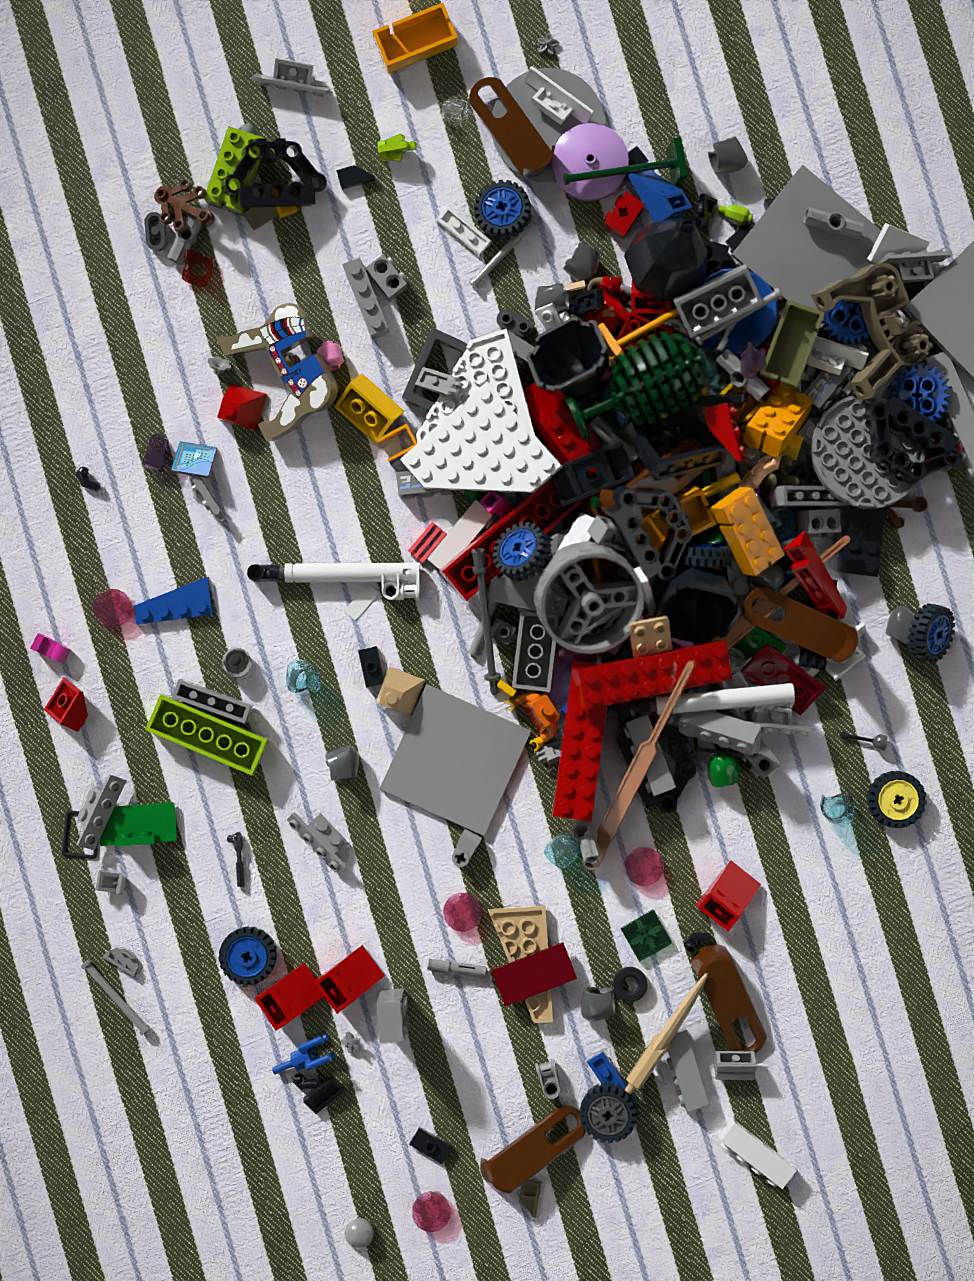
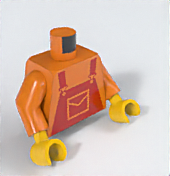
[504,690,560,751]

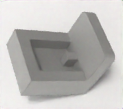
[95,870,127,895]

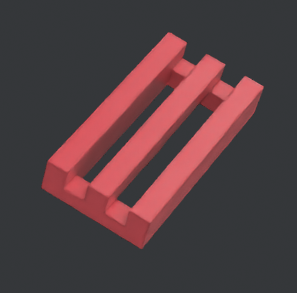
[408,522,447,563]

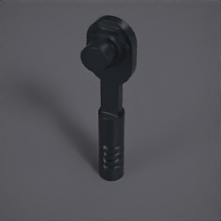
[227,832,245,887]

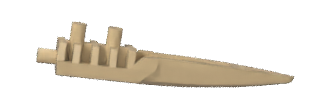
[625,973,708,1094]

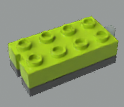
[204,123,263,216]

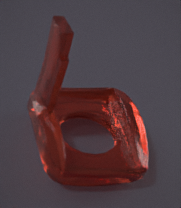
[182,249,215,287]

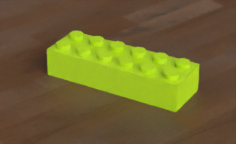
[145,694,270,775]

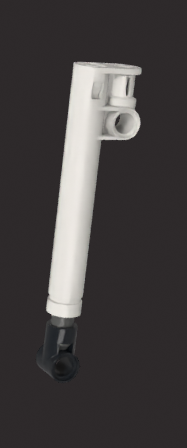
[247,563,420,601]
[618,683,795,720]

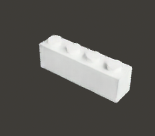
[427,500,494,570]
[719,1118,797,1189]

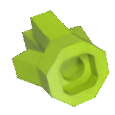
[377,133,418,162]

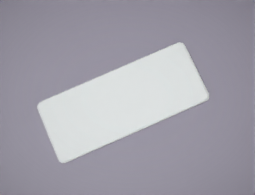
[344,584,379,620]

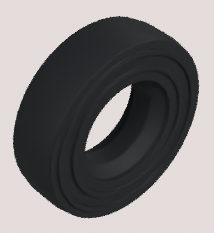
[613,967,648,1002]

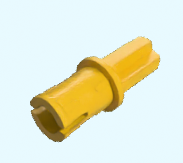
[702,471,741,498]

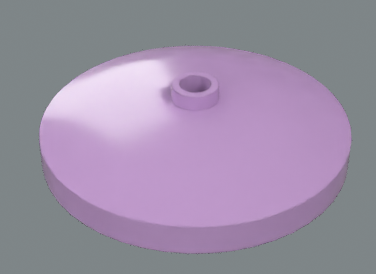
[552,123,629,201]

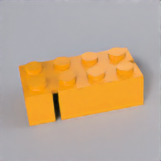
[372,2,458,74]
[742,385,814,458]
[627,486,716,558]
[710,487,785,576]

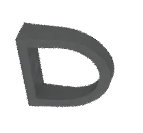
[402,327,468,411]

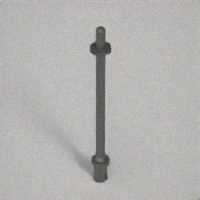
[472,548,501,695]

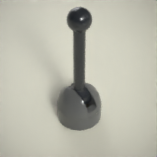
[840,731,888,751]

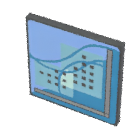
[171,441,217,478]

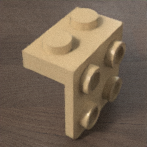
[629,616,672,658]

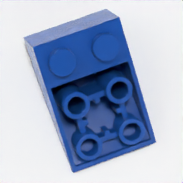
[628,170,693,222]

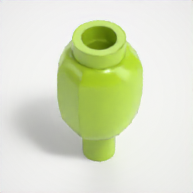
[718,205,753,226]

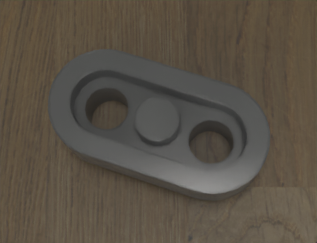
[144,212,167,252]
[497,309,533,338]

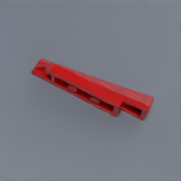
[783,532,847,619]

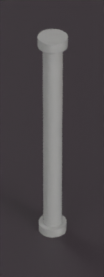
[468,215,539,289]
[694,287,783,345]
[80,959,150,1036]

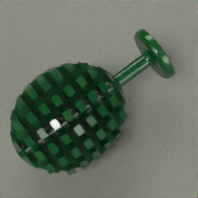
[565,332,708,441]

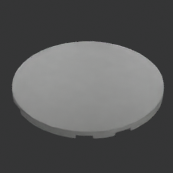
[492,68,605,183]
[811,395,925,509]

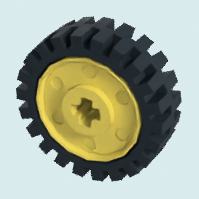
[867,771,927,828]

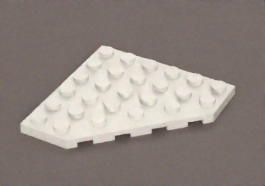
[416,329,536,443]
[400,382,562,493]

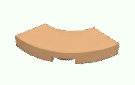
[738,454,782,489]

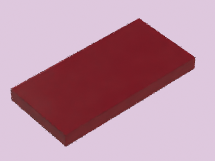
[741,643,826,716]
[491,942,577,1007]

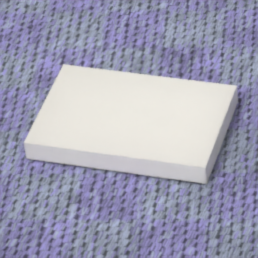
[867,223,930,266]

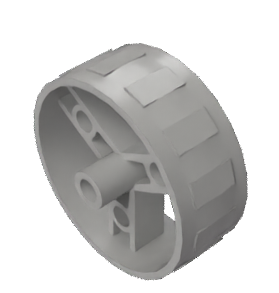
[533,541,644,654]

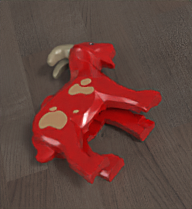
[586,276,629,334]

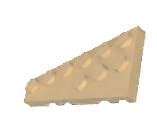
[488,905,553,1023]

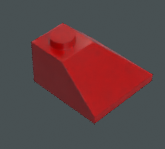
[217,384,267,431]
[44,677,88,732]

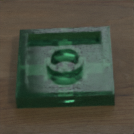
[620,909,672,962]

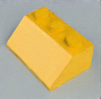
[334,373,404,445]

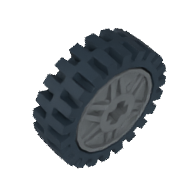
[580,1082,638,1143]

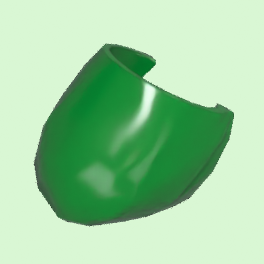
[707,753,740,787]

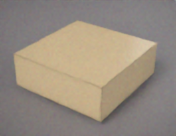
[566,280,587,300]

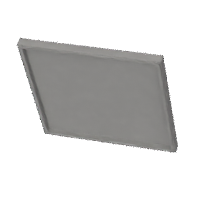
[731,164,881,329]
[903,241,974,382]
[380,684,531,836]

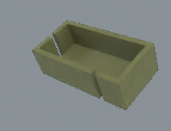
[759,300,825,390]

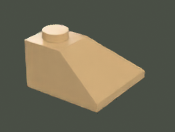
[376,666,425,716]

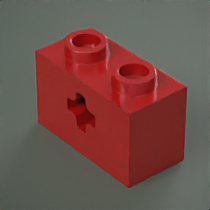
[603,191,645,240]

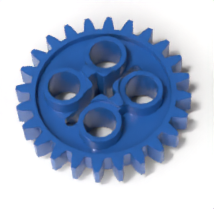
[821,301,869,344]
[889,363,953,422]

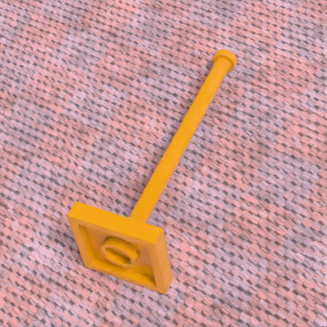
[598,307,680,367]

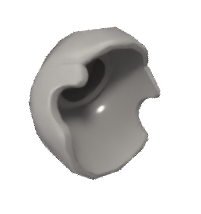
[222,648,252,678]
[345,1218,374,1249]

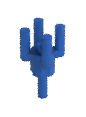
[272,1034,337,1075]

